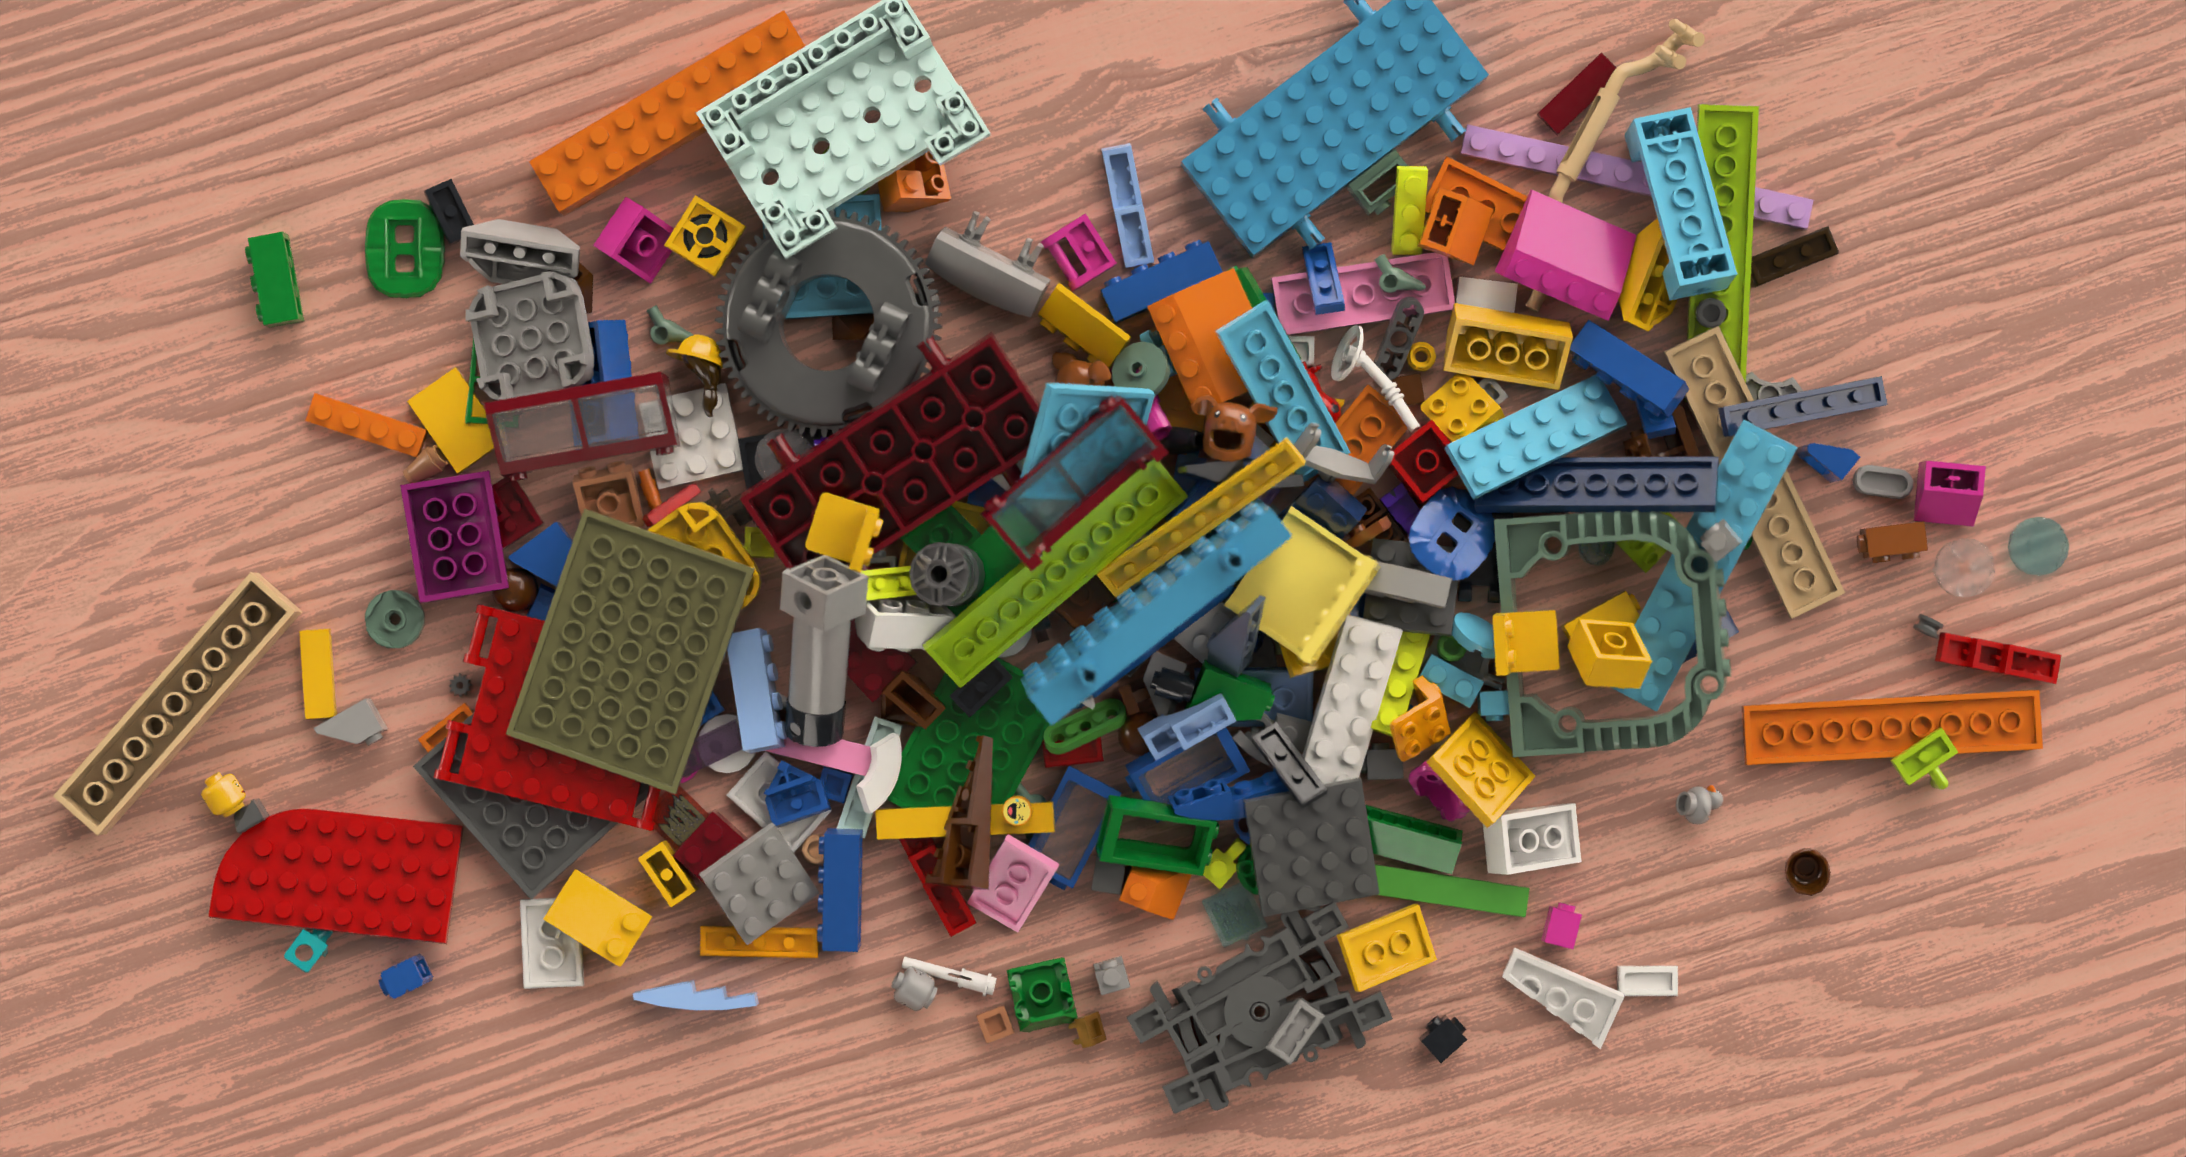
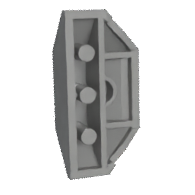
[460,219,580,284]

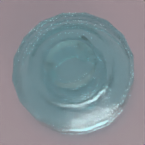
[1578,541,1615,566]

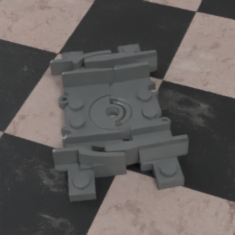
[1126,902,1393,1114]

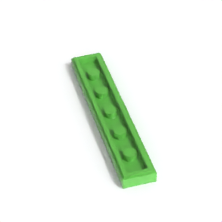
[1375,864,1530,917]

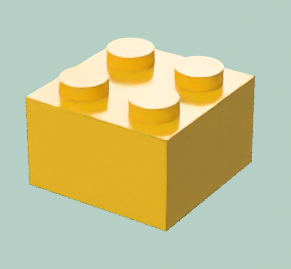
[1567,619,1652,689]

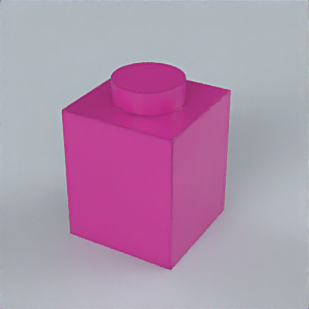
[1541,902,1582,949]

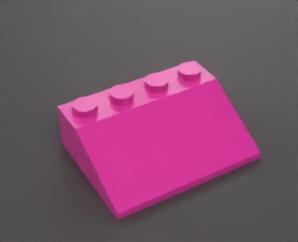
[1495,190,1637,321]

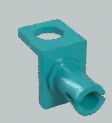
[284,929,333,973]

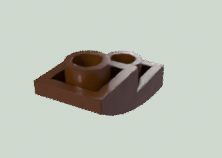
[1355,488,1405,543]

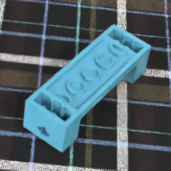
[1624,107,1737,300]

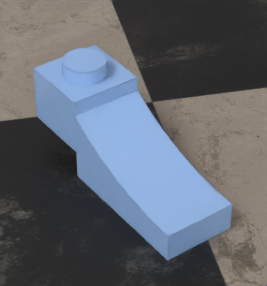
[1137,693,1236,760]

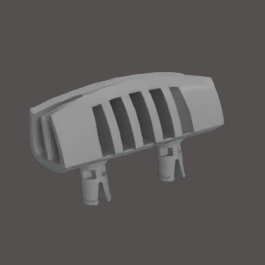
[925,211,1051,317]

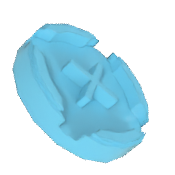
[1452,612,1495,659]

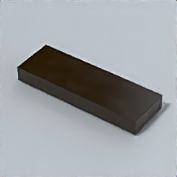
[1751,226,1839,287]

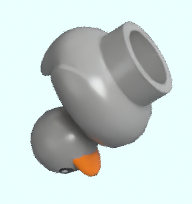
[1676,785,1723,824]

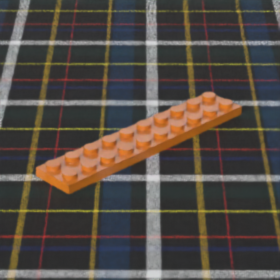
[1742,690,2043,765]

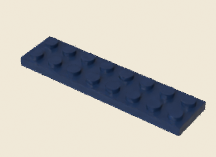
[1475,457,1719,513]

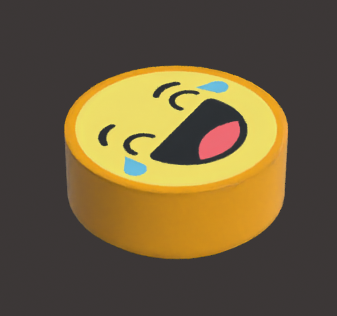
[1002,795,1033,826]

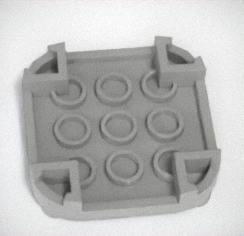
[466,272,594,400]

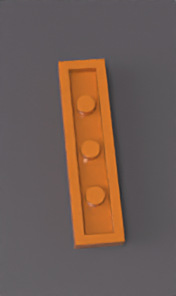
[305,393,428,457]

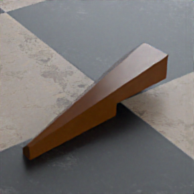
[925,736,993,890]

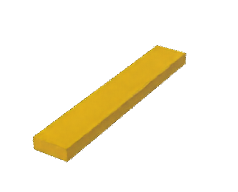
[875,802,1055,840]

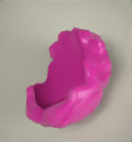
[1408,760,1470,822]

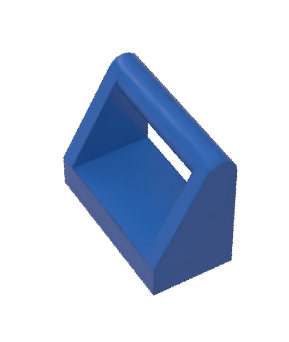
[1796,443,1861,483]

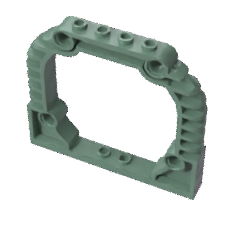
[1494,510,1731,757]

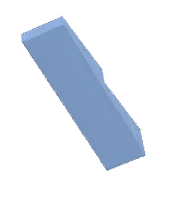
[1101,143,1154,268]

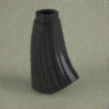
[1159,427,1203,455]

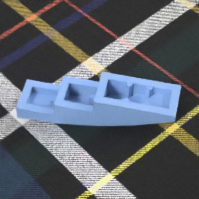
[633,980,759,1010]

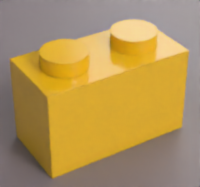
[638,840,699,908]

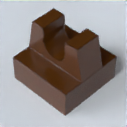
[1118,684,1150,716]

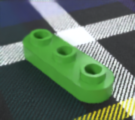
[1043,698,1127,754]

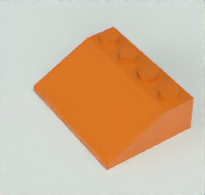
[1147,268,1252,415]

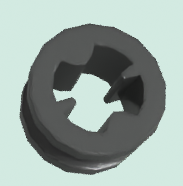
[1913,614,1944,639]

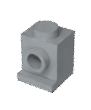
[1700,519,1743,562]
[1093,956,1130,995]

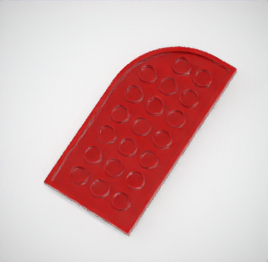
[208,809,464,944]

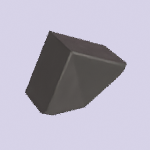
[234,798,269,834]

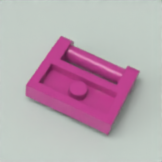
[1041,213,1117,292]

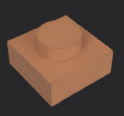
[976,1005,1015,1044]

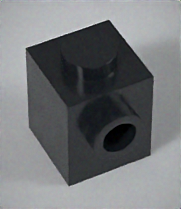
[1419,1015,1467,1063]

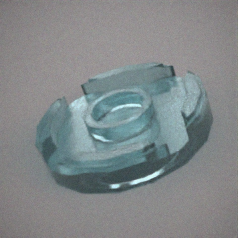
[2008,517,2069,576]

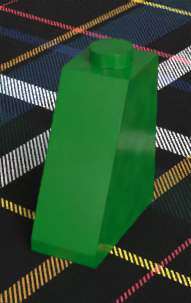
[1184,659,1275,721]

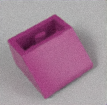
[1914,461,1986,527]

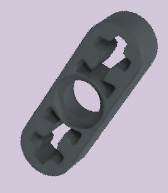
[1374,297,1424,380]

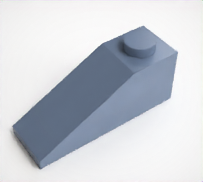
[1206,595,1266,677]

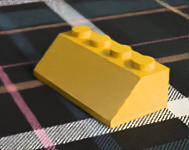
[1443,303,1573,390]

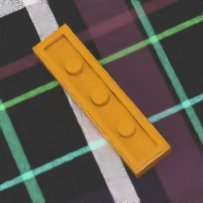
[700,926,819,958]

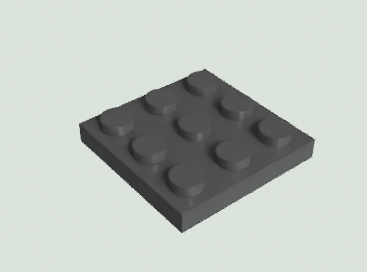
[1363,538,1458,637]

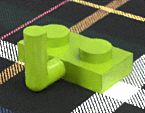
[1890,727,1958,790]

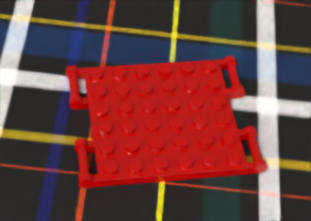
[433,604,661,831]

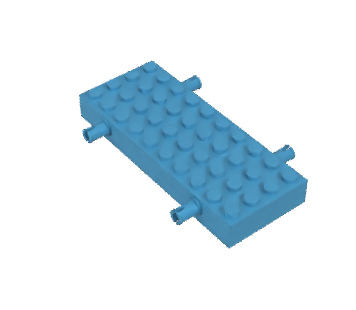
[1181,0,1489,258]
[1020,498,1293,726]

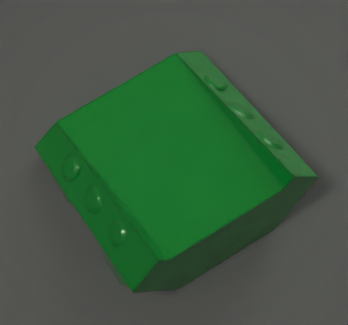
[1007,957,1078,1033]

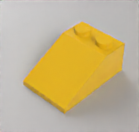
[543,869,652,968]

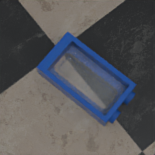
[1125,727,1250,823]
[1028,765,1122,890]

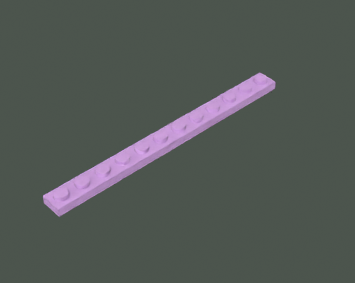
[1460,124,1814,230]

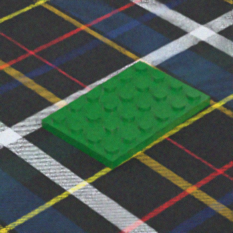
[887,657,1051,838]

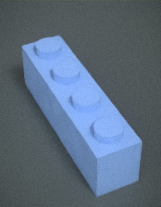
[727,628,787,753]

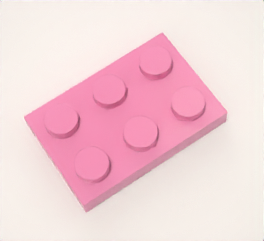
[967,834,1059,932]

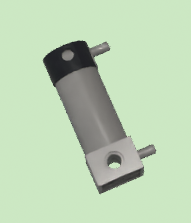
[780,555,868,747]

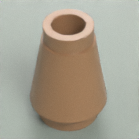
[403,445,449,484]

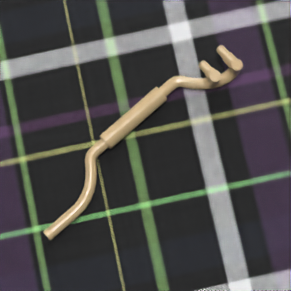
[1525,19,1705,313]

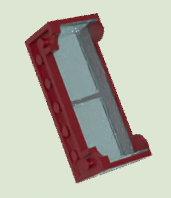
[981,395,1169,572]

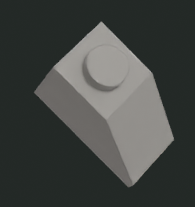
[314,698,388,746]

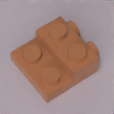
[573,461,645,527]

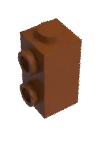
[1857,521,1928,563]

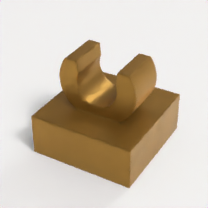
[1068,1011,1107,1048]

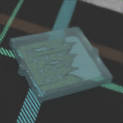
[1202,882,1268,948]

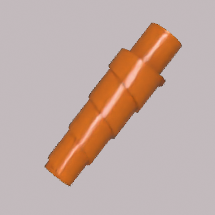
[638,468,662,523]

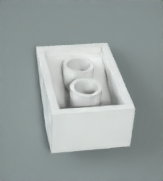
[1483,803,1581,875]

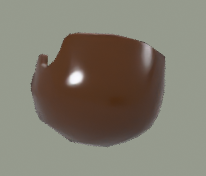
[492,568,539,612]
[1118,711,1158,757]
[1785,848,1831,896]

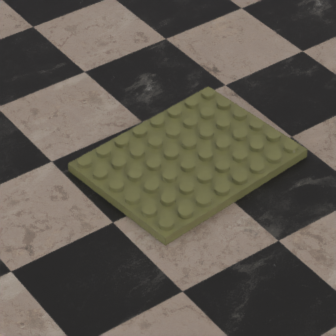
[506,508,755,794]

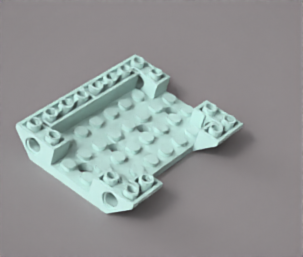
[696,0,991,259]

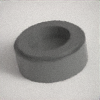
[1695,298,1726,328]

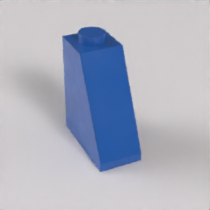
[508,522,573,587]

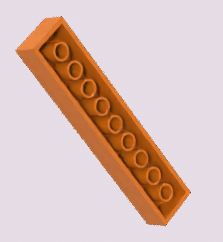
[529,10,805,216]

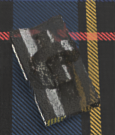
[704,488,752,526]

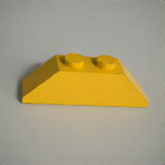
[1619,218,1677,332]

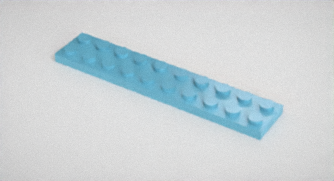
[1611,420,1798,712]

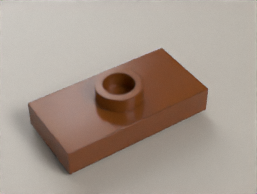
[1345,516,1392,549]

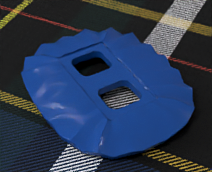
[1409,486,1495,581]

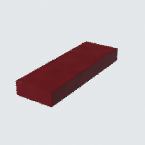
[1537,52,1616,135]

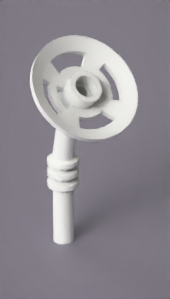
[1331,325,1420,433]

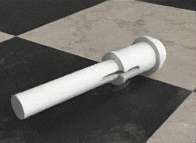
[902,957,997,997]

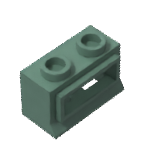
[1346,149,1408,216]

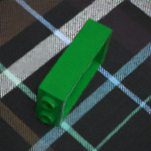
[1095,795,1219,876]

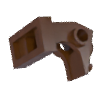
[1623,404,1701,457]

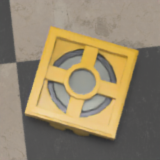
[664,195,746,277]

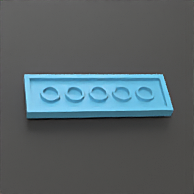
[1215,300,1351,482]
[1445,375,1627,500]

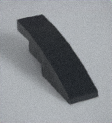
[1177,459,1304,489]

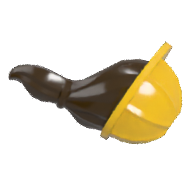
[666,335,723,417]

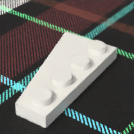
[1502,948,1624,1049]

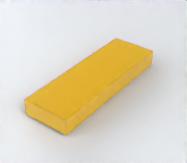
[299,629,337,719]

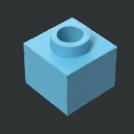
[1477,690,1509,721]

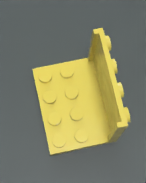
[1224,506,1381,666]

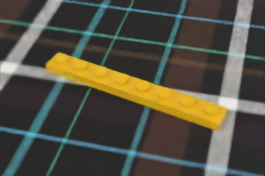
[1097,438,1305,598]

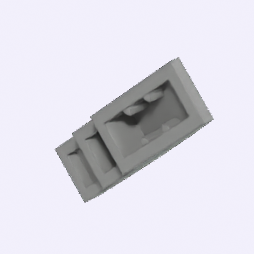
[1364,561,1452,609]

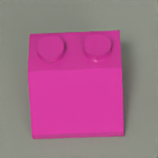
[593,196,674,284]

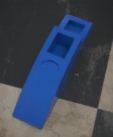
[1167,771,1289,821]

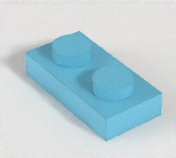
[1419,653,1484,708]

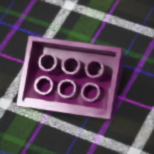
[400,471,509,603]

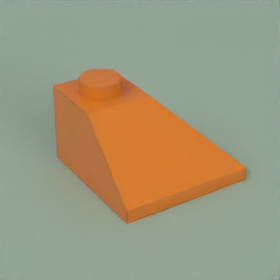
[1119,866,1192,920]

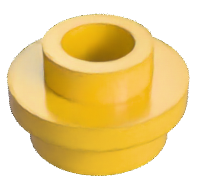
[1406,342,1436,371]

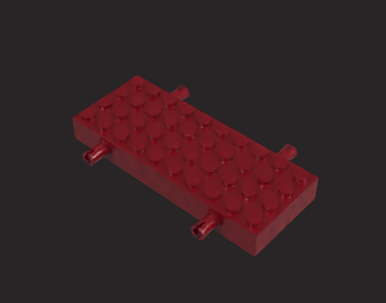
[740,332,1040,571]

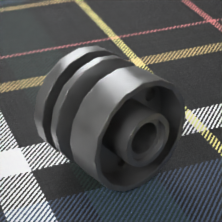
[909,543,985,606]

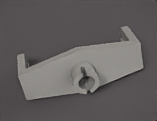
[1294,423,1394,484]

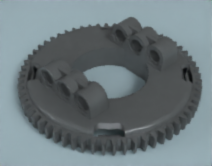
[715,209,943,437]

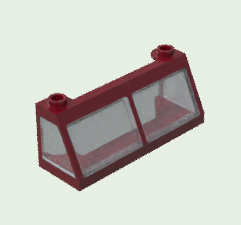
[484,371,681,482]

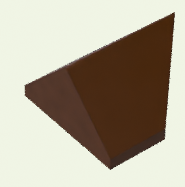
[881,670,946,730]

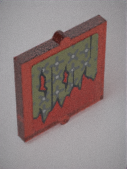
[641,785,710,851]

